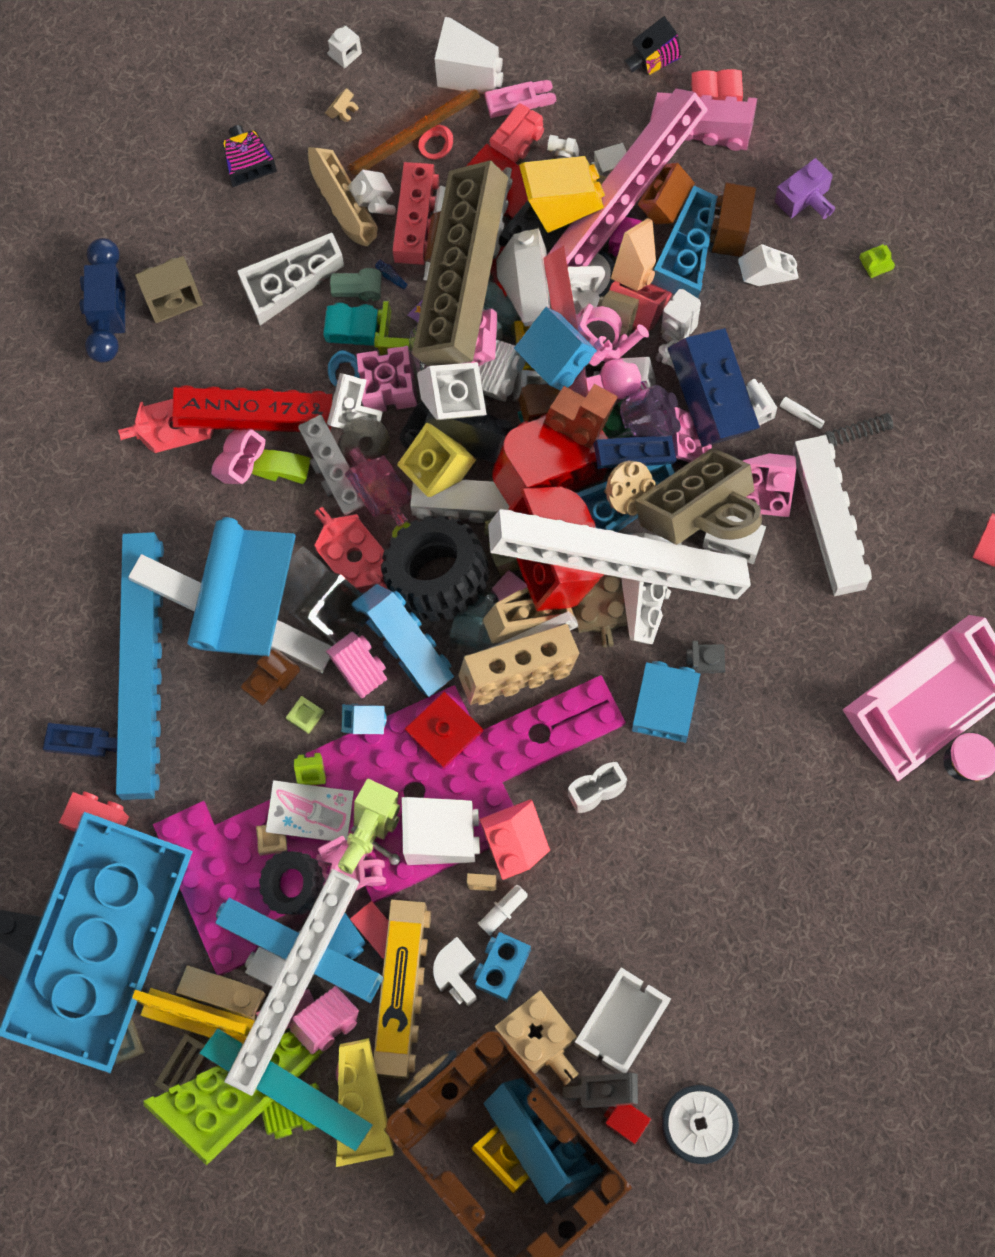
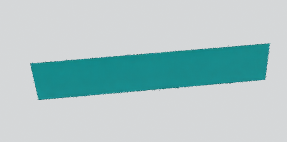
[200,1028,373,1151]

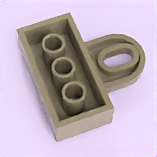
[635,447,762,545]

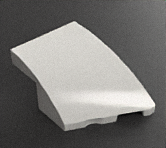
[549,266,606,315]

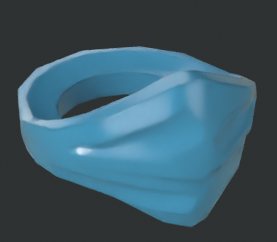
[327,350,360,387]

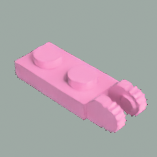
[484,80,557,118]

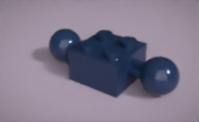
[80,238,126,363]

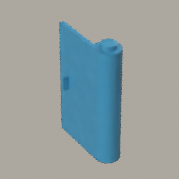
[187,517,296,656]

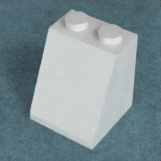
[435,17,503,94]
[402,797,480,865]

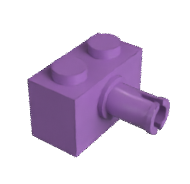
[775,158,835,219]

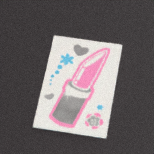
[266,780,354,841]

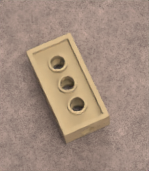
[458,624,579,705]

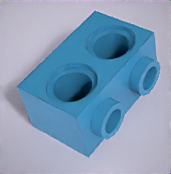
[473,932,531,1002]

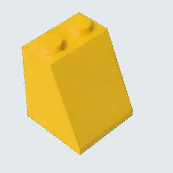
[519,156,605,233]

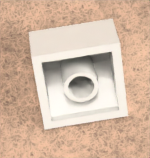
[417,362,486,420]

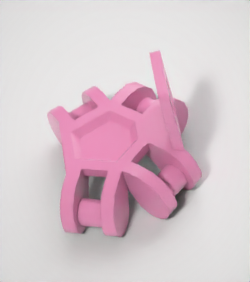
[316,836,386,891]

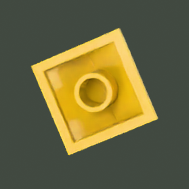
[471,1125,530,1194]

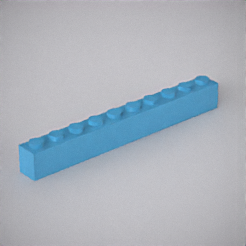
[116,532,164,800]

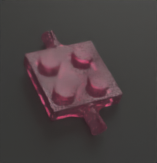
[345,447,412,527]

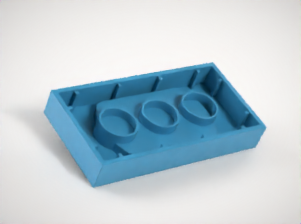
[0,812,193,1073]

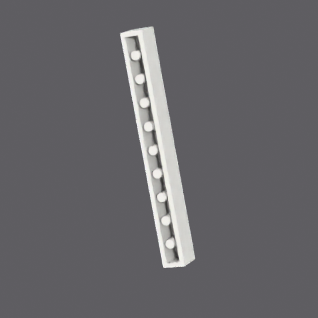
[488,509,751,599]

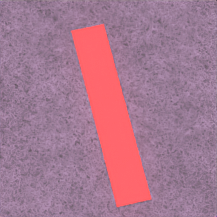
[543,245,589,397]

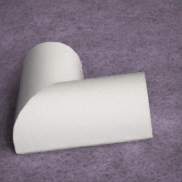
[327,373,383,437]

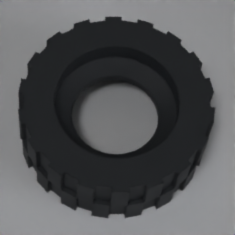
[259,851,325,915]

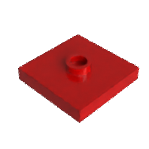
[405,691,483,769]

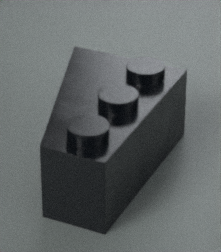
[423,410,516,463]

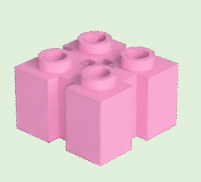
[357,346,417,412]

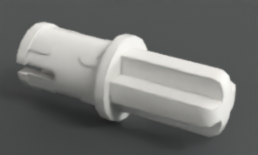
[478,885,528,936]

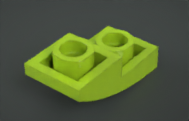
[251,450,311,484]

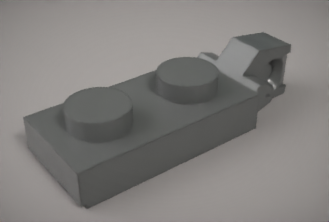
[563,1073,638,1108]

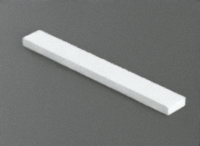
[129,554,332,674]
[224,869,359,1096]

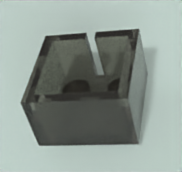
[295,571,370,646]

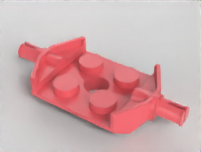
[118,399,214,453]
[314,507,388,593]

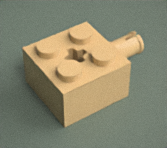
[495,990,579,1086]

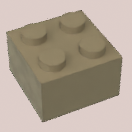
[135,256,203,323]

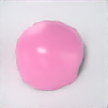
[599,358,641,399]

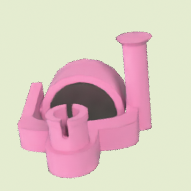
[576,303,649,366]

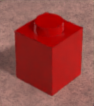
[604,1105,651,1145]

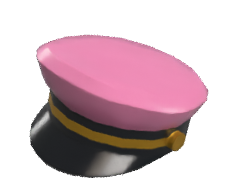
[943,733,995,782]

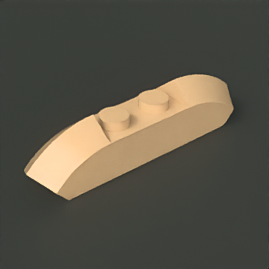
[308,147,378,246]

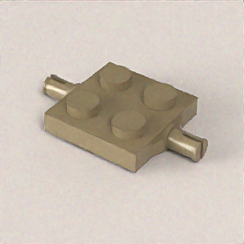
[575,574,628,648]

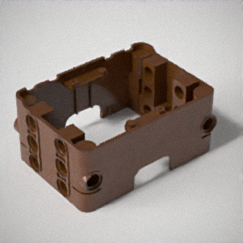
[384,1030,632,1257]

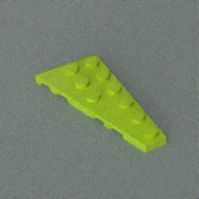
[144,1031,326,1166]

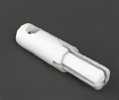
[780,397,824,429]

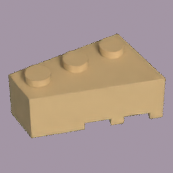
[483,588,575,644]

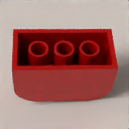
[492,413,608,507]
[508,487,604,611]

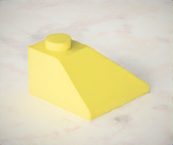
[397,423,476,497]

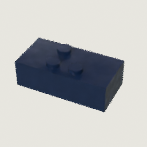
[667,328,760,447]

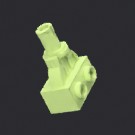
[338,779,400,874]

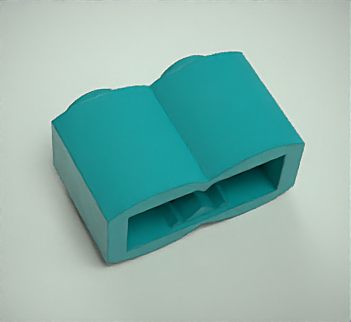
[323,303,379,346]

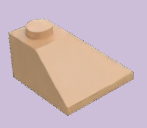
[611,218,656,291]

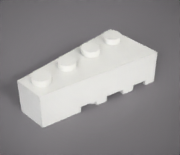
[238,233,344,325]

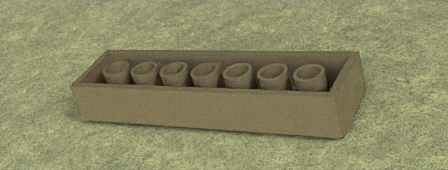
[412,160,508,367]

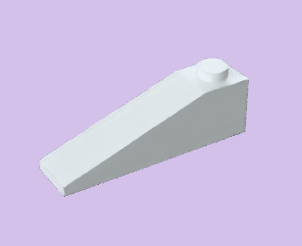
[497,228,550,327]
[621,533,682,644]

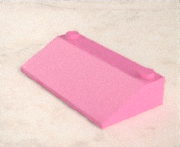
[843,615,995,781]

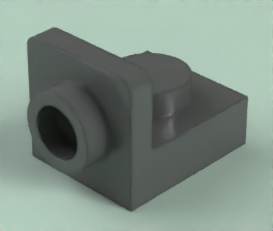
[686,641,725,673]

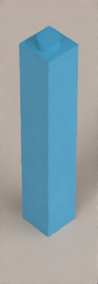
[215,898,384,1004]

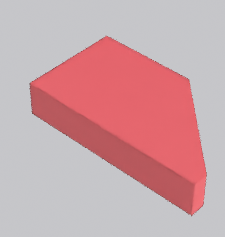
[350,901,389,960]

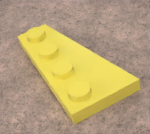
[336,1038,394,1167]

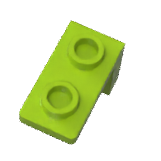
[374,301,412,356]

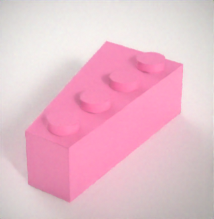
[650,93,757,151]

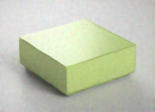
[286,696,324,734]

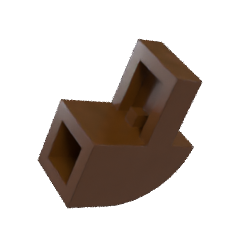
[240,649,300,706]

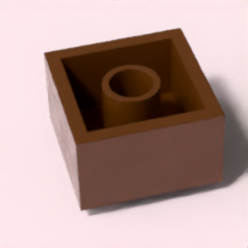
[709,182,756,257]

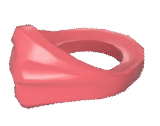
[418,125,453,160]

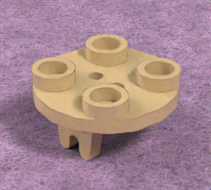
[604,460,656,516]

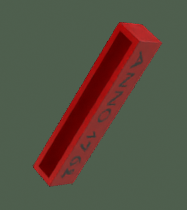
[172,385,332,432]

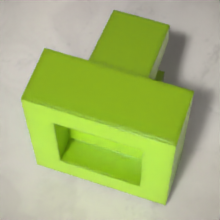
[859,245,895,278]
[294,753,326,785]

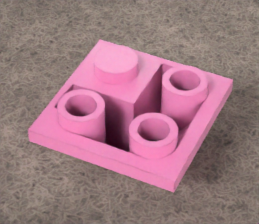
[651,407,712,463]
[743,454,796,517]

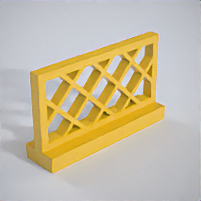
[132,988,255,1044]

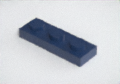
[593,435,676,469]

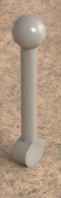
[350,826,400,865]

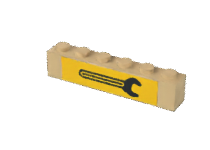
[373,900,431,1079]

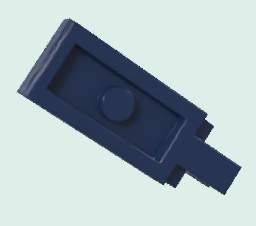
[43,723,118,757]

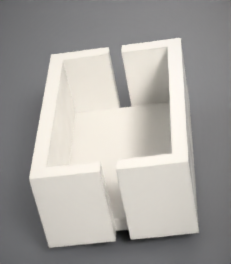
[574,968,671,1074]

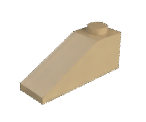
[176,966,266,1021]

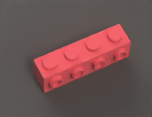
[393,162,439,265]

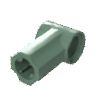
[330,268,382,301]

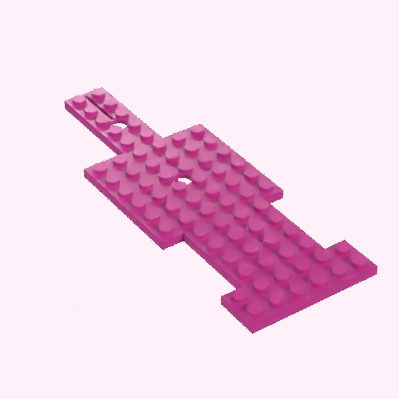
[153,675,626,976]

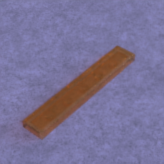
[348,89,480,175]

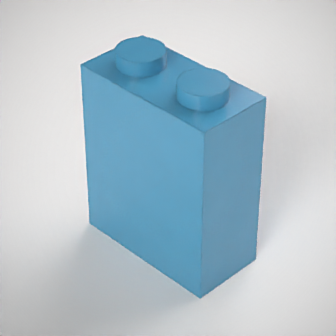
[514,307,597,390]
[632,661,700,743]

